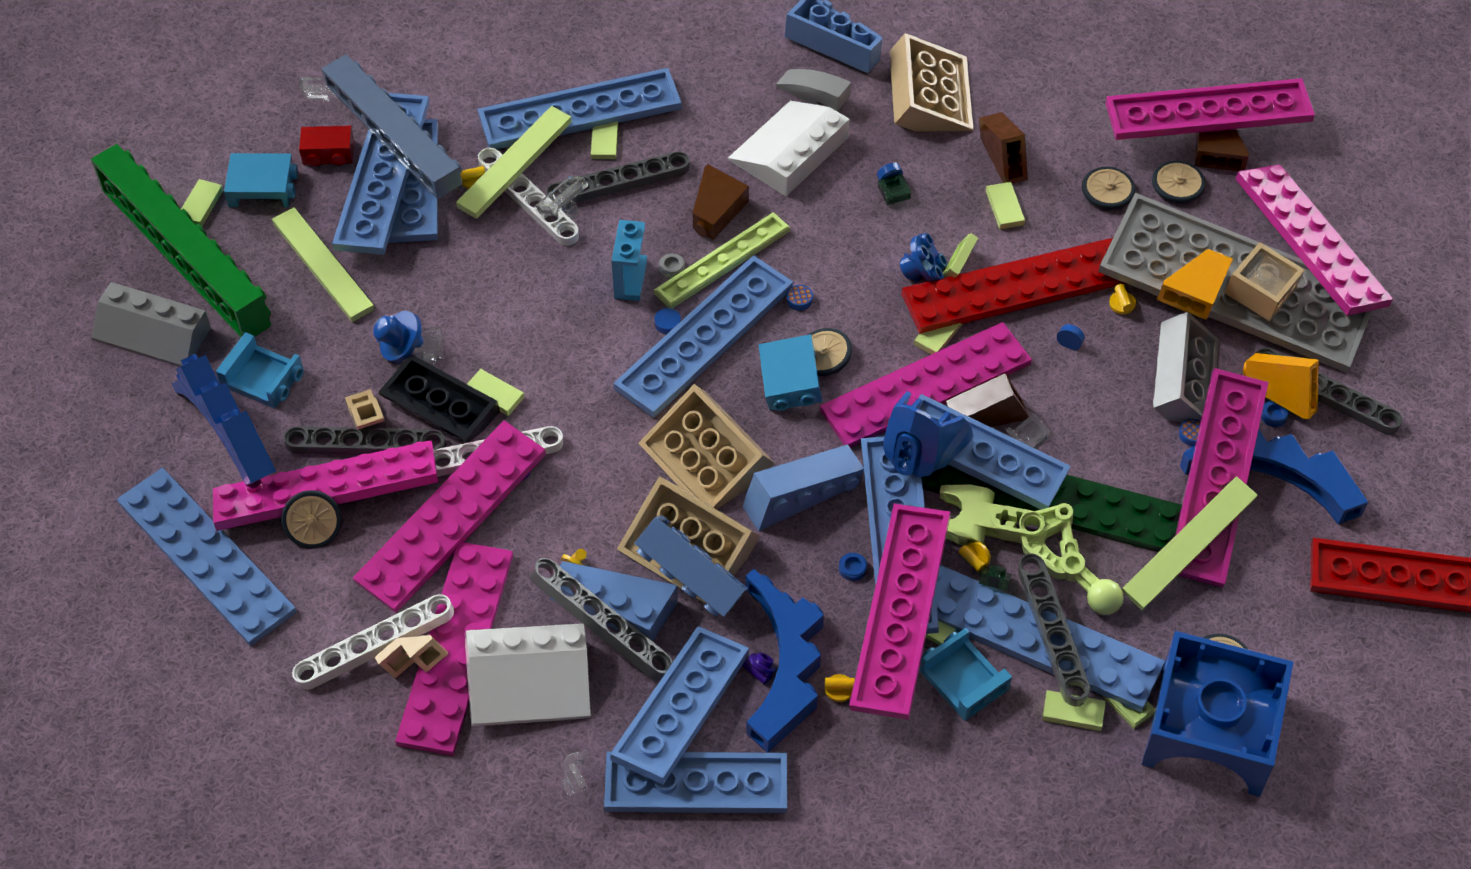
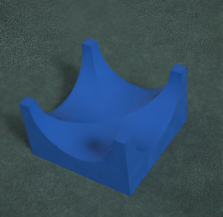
[1141,631,1294,797]

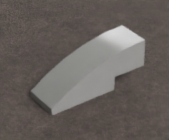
[775,69,851,111]

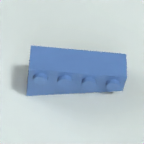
[785,0,883,73]
[742,445,864,531]
[634,515,748,617]
[550,561,678,642]

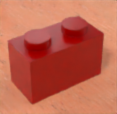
[299,125,354,166]

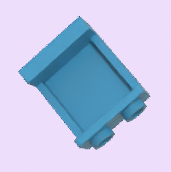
[224,153,298,207]
[611,220,647,301]
[216,332,304,409]
[758,334,823,411]
[920,628,1012,721]

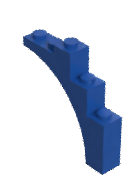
[171,353,276,485]
[1180,429,1368,525]
[746,569,824,753]

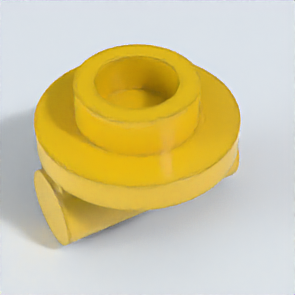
[460,166,485,189]
[1109,284,1136,314]
[958,541,990,572]
[561,549,587,565]
[825,674,855,702]

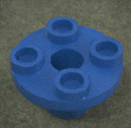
[900,232,947,282]
[373,311,423,364]

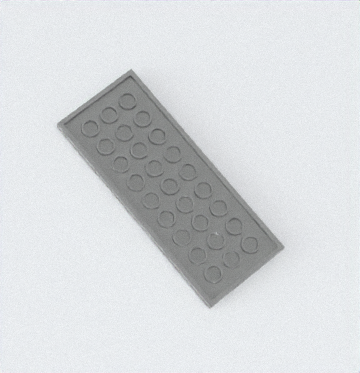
[1098,193,1372,373]

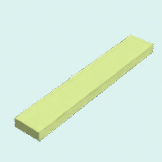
[456,106,572,219]
[272,207,374,322]
[654,212,790,309]
[1122,476,1258,610]

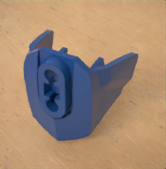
[883,391,974,477]

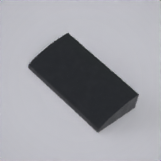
[378,354,500,443]

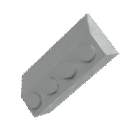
[91,282,211,366]
[1153,312,1219,422]

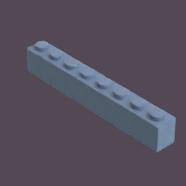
[321,54,462,199]

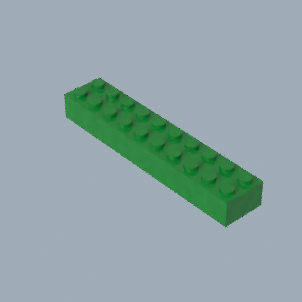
[91,144,272,338]

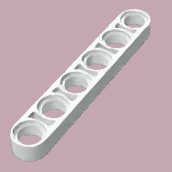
[478,148,579,246]
[434,426,563,477]
[292,594,454,690]

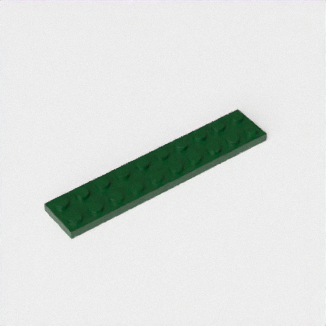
[921,465,1182,552]

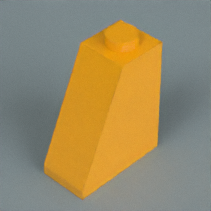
[1157,249,1233,320]
[1243,353,1319,419]

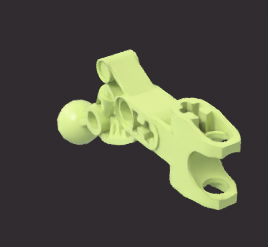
[939,484,1124,615]

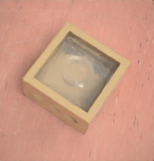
[1224,242,1305,321]

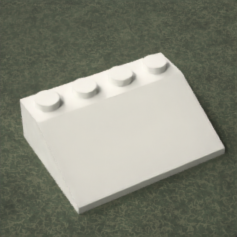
[728,101,849,196]
[465,624,591,726]

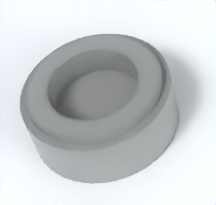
[659,254,685,278]

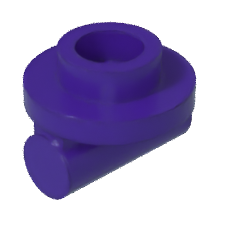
[743,652,776,685]

